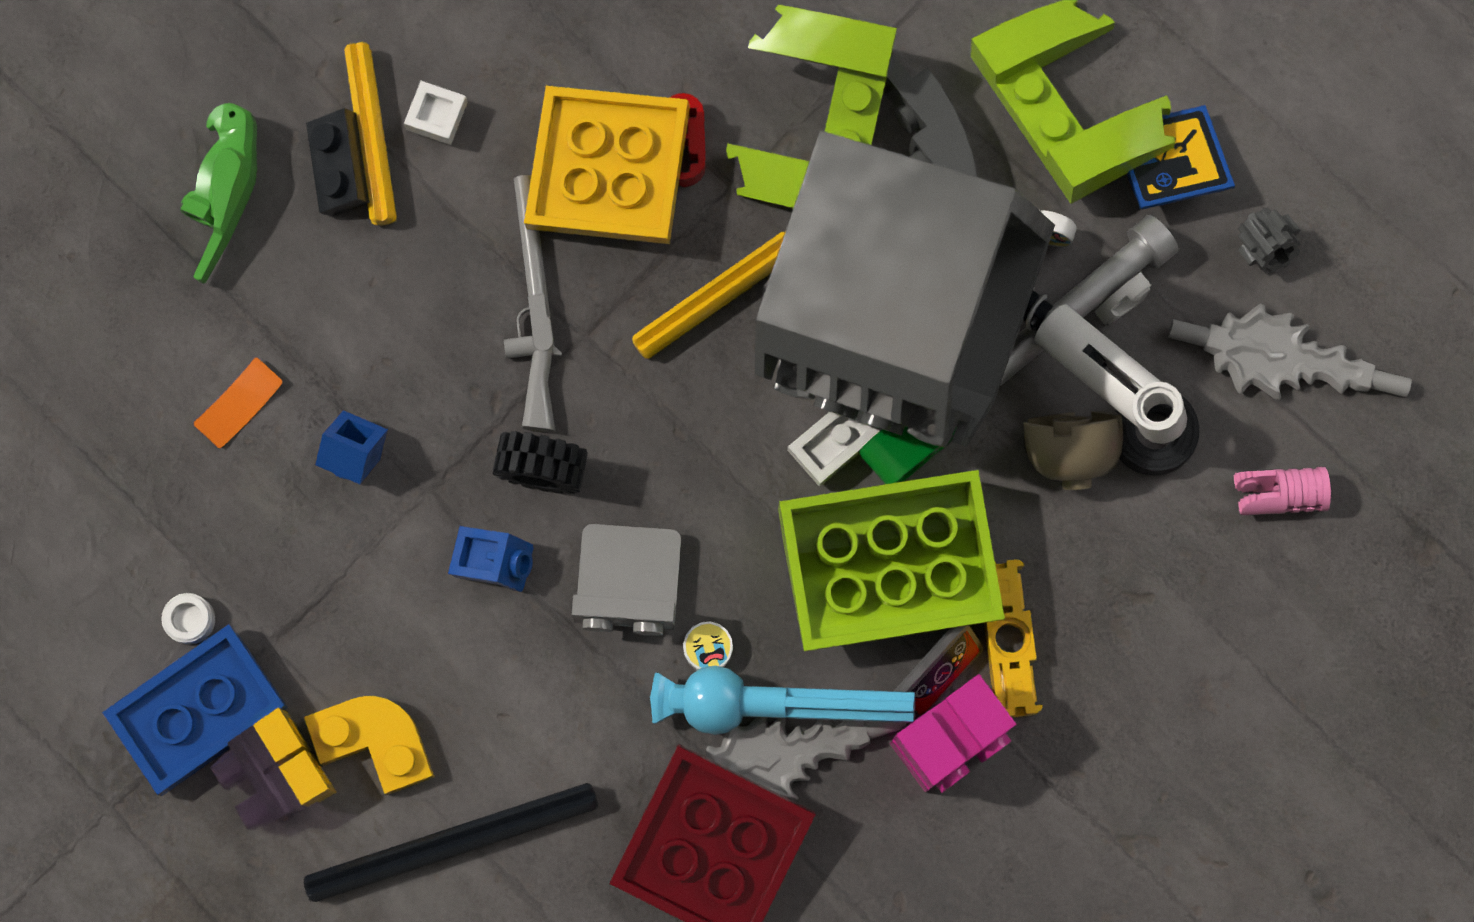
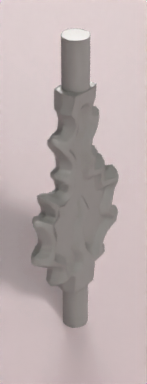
[1168,303,1412,399]
[706,717,907,802]

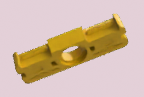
[984,559,1043,718]

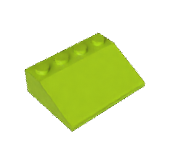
[778,470,1005,652]

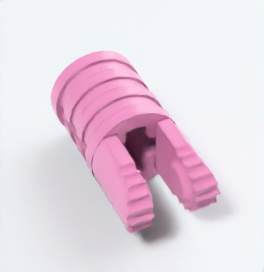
[1233,467,1331,515]

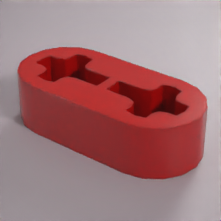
[669,93,706,187]

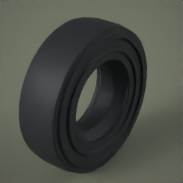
[1114,391,1200,475]

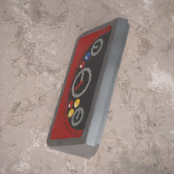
[894,625,983,720]

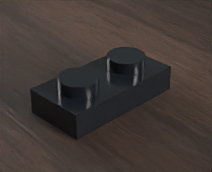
[306,108,369,217]

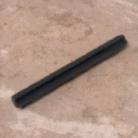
[303,783,598,902]

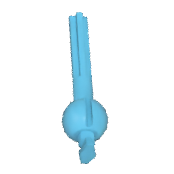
[650,665,915,735]

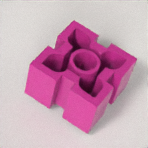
[889,674,1017,793]

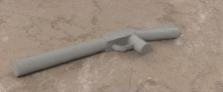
[504,175,562,433]

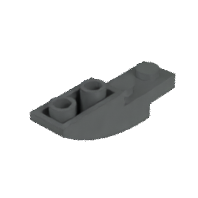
[883,54,977,177]

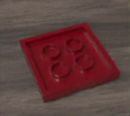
[609,744,816,922]

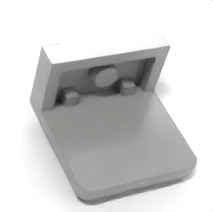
[571,524,681,636]

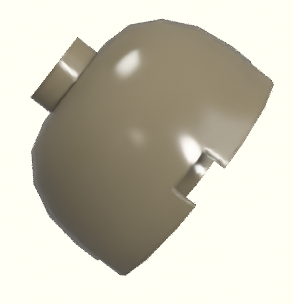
[1023,411,1123,490]

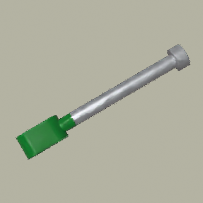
[858,215,1178,484]

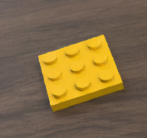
[524,86,690,244]

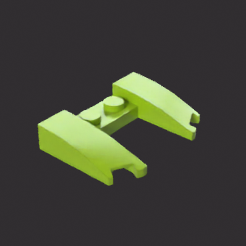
[971,0,1175,204]
[726,4,897,208]

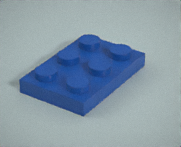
[102,624,288,796]

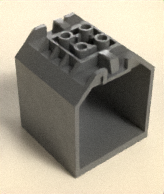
[755,130,1055,447]

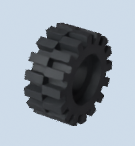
[492,431,588,494]

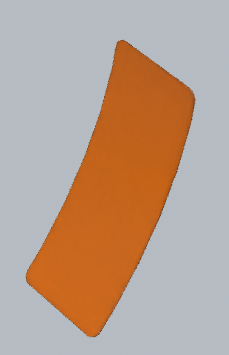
[194,358,283,448]

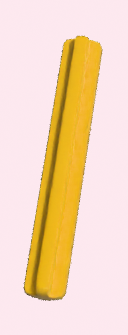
[344,42,397,226]
[632,231,785,359]

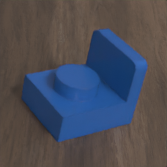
[448,526,534,592]

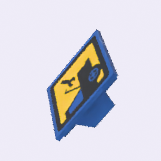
[1127,105,1235,210]

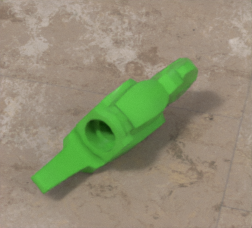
[180,103,257,284]

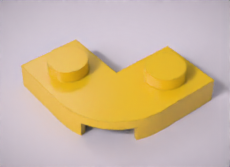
[304,696,434,795]

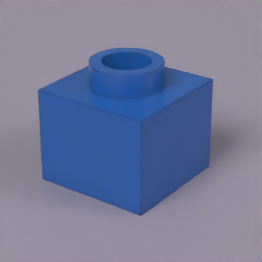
[315,410,388,484]

